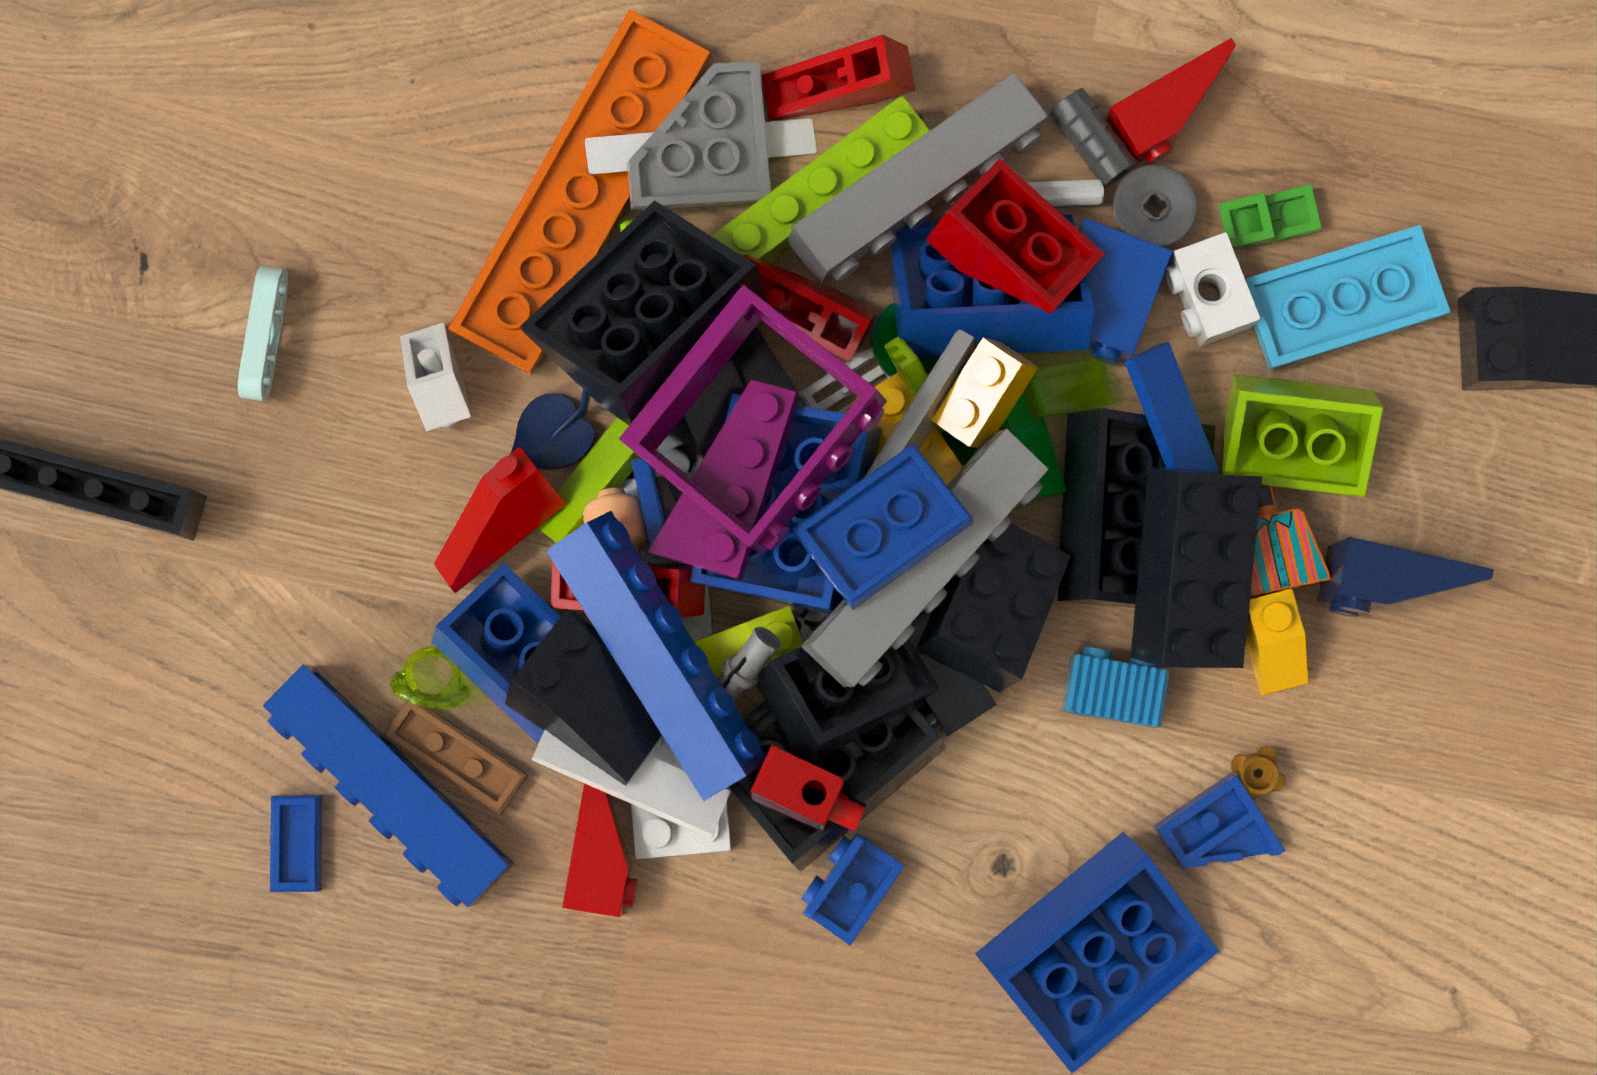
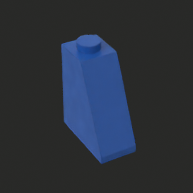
[1078,218,1172,365]

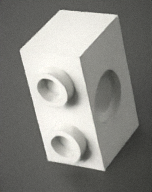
[1164,232,1261,347]

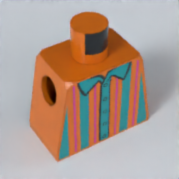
[1250,486,1331,598]

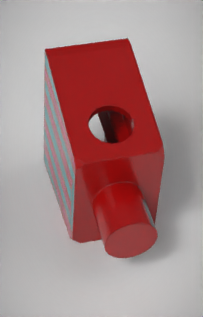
[751,745,867,831]

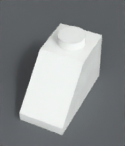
[400,322,471,431]

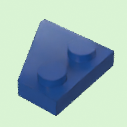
[1153,773,1286,869]

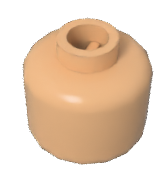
[583,488,648,552]

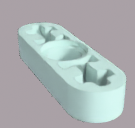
[238,266,288,402]

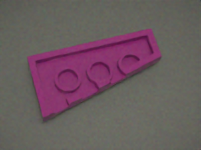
[648,380,800,581]

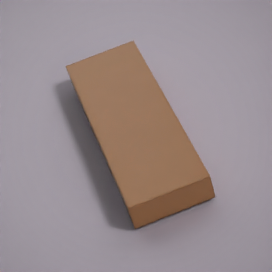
[382,696,528,815]

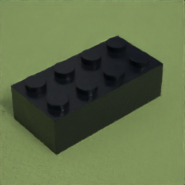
[1130,467,1262,668]

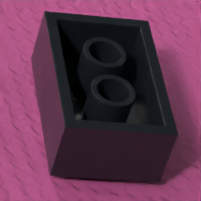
[917,523,1071,693]

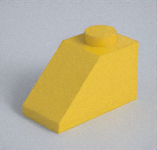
[1246,588,1308,696]

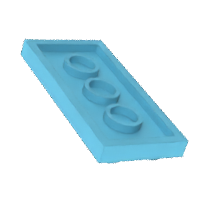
[1245,225,1451,371]

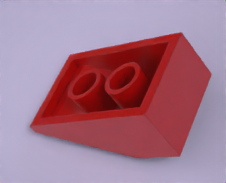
[925,158,1105,313]

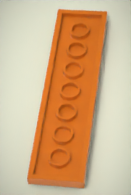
[448,9,711,376]

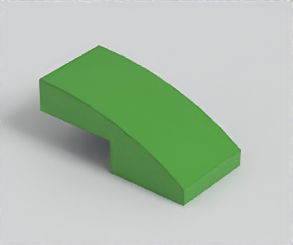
[1218,184,1322,250]

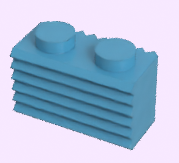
[1062,647,1170,728]

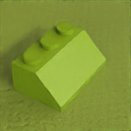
[1222,374,1383,497]

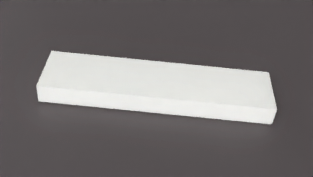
[531,730,731,838]

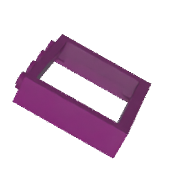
[619,285,887,555]

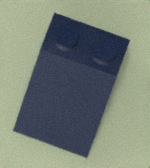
[1317,537,1494,617]

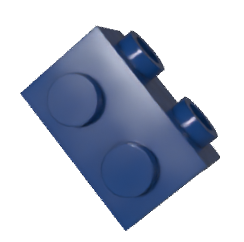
[801,833,904,946]

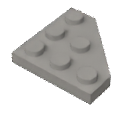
[627,61,771,210]

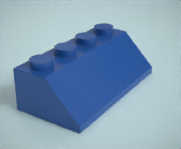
[432,562,561,744]

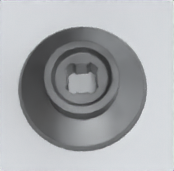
[1113,165,1197,246]

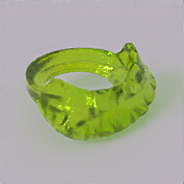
[390,647,471,709]

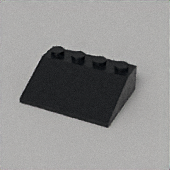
[520,200,767,425]
[1057,408,1215,608]
[729,701,946,872]

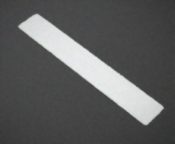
[585,118,817,174]

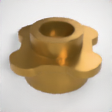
[1231,746,1286,800]

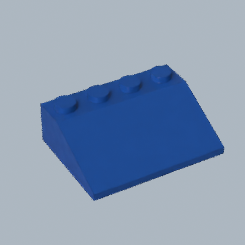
[889,214,1095,358]
[690,393,882,614]
[975,832,1219,1073]

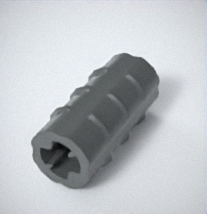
[1050,88,1138,188]

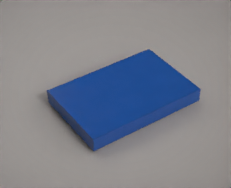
[793,443,973,610]

